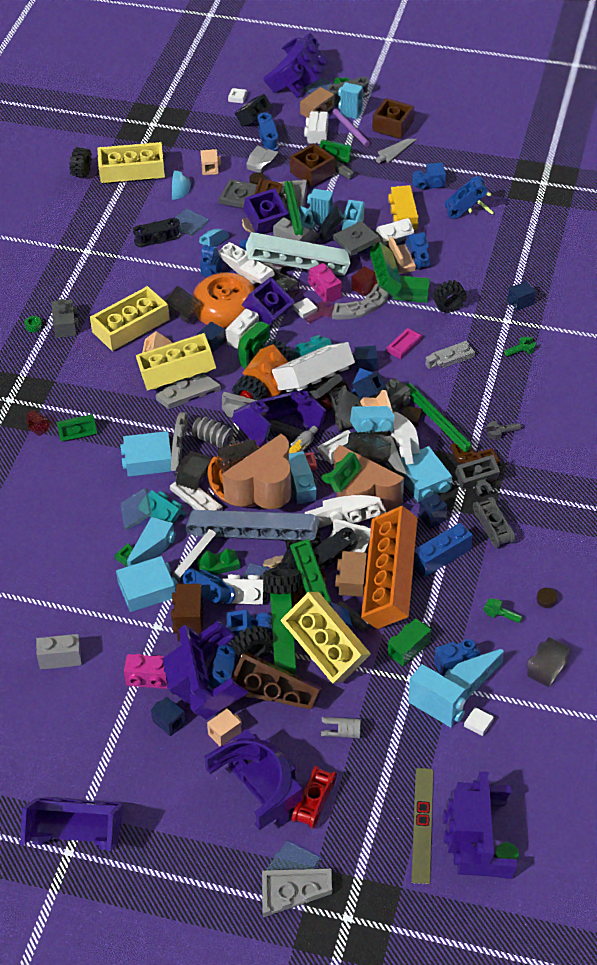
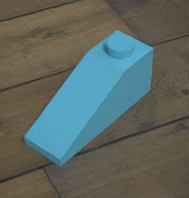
[289,451,316,504]
[127,517,176,566]
[444,649,504,700]

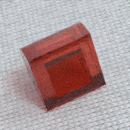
[26,410,50,436]

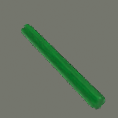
[284,181,304,235]
[405,383,472,452]

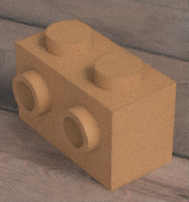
[300,87,334,118]
[335,551,367,597]

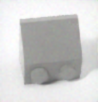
[273,217,320,243]

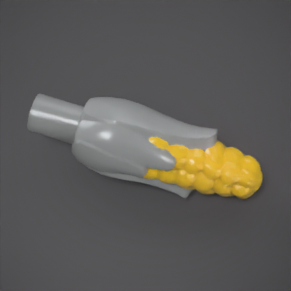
[289,426,318,454]

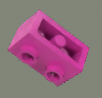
[308,263,342,304]
[124,654,168,689]

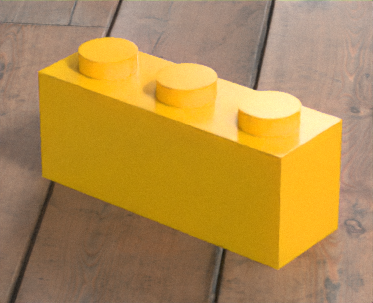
[388,185,418,230]

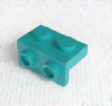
[292,335,332,358]
[139,490,186,524]

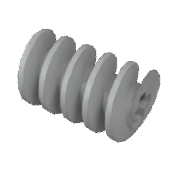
[191,417,234,449]

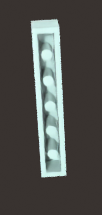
[246,232,350,276]

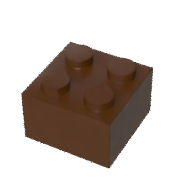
[372,98,414,139]
[290,143,335,187]
[171,584,203,642]

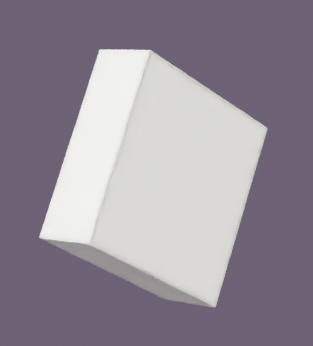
[228,88,247,103]
[293,298,317,319]
[464,707,494,736]

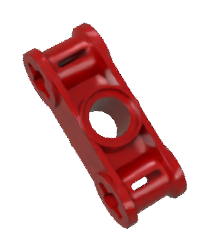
[292,765,337,829]

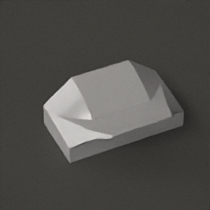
[247,145,279,173]
[222,392,258,418]

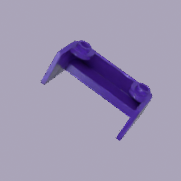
[232,390,327,448]
[20,797,123,851]

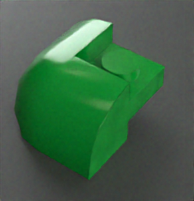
[238,322,270,369]

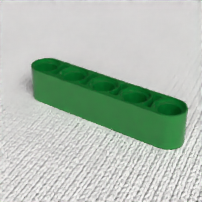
[370,242,402,296]
[270,592,296,674]

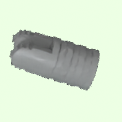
[321,717,361,738]

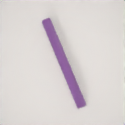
[333,109,370,147]

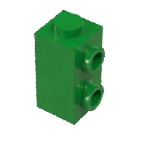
[393,276,430,303]
[388,618,431,667]

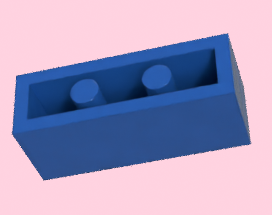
[413,523,473,577]

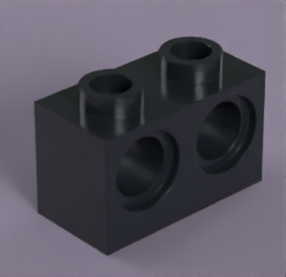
[234,93,272,126]

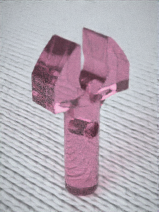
[306,301,334,323]

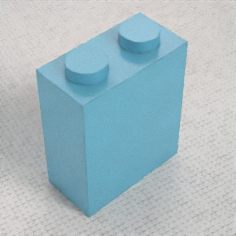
[120,431,171,477]
[395,446,452,503]
[116,556,177,612]
[408,664,466,728]

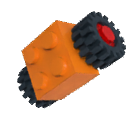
[232,339,295,400]

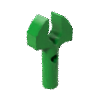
[504,337,536,357]
[483,599,522,623]

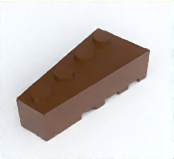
[232,652,323,709]

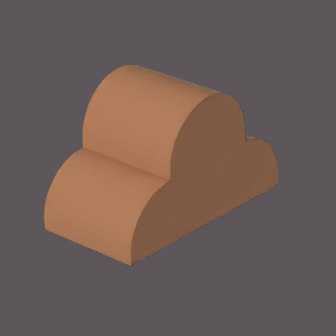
[222,434,291,509]
[334,445,404,512]

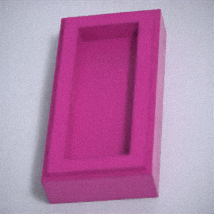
[386,328,422,359]

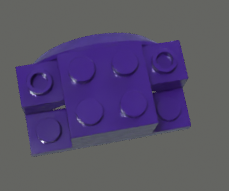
[264,33,328,98]
[163,621,248,720]
[204,729,303,830]
[443,771,517,879]

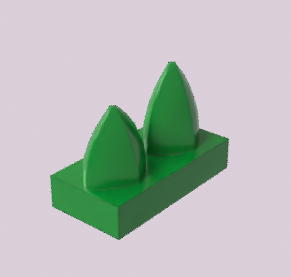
[320,139,352,163]
[56,414,97,441]
[321,452,362,493]
[196,548,240,575]

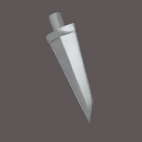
[376,139,417,163]
[374,432,407,474]

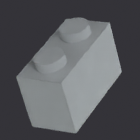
[36,634,82,670]

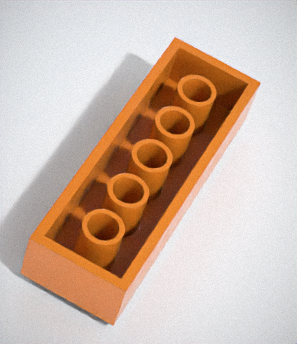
[361,506,418,629]

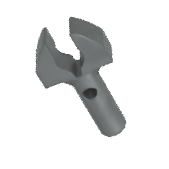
[486,421,521,440]

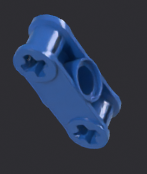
[258,113,278,151]
[444,176,487,219]
[183,569,235,604]
[207,645,236,690]

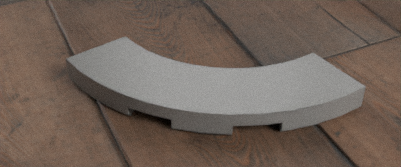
[332,284,390,320]
[171,412,188,471]

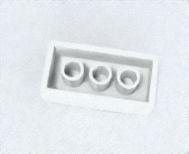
[272,342,355,392]

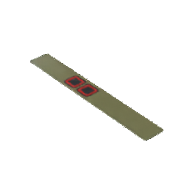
[412,768,433,884]

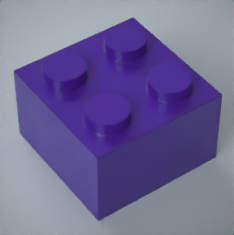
[244,188,289,234]
[242,277,295,326]

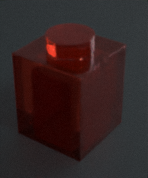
[351,266,378,297]

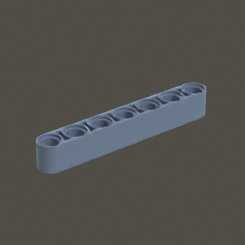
[186,510,320,541]

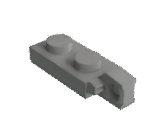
[425,341,475,369]

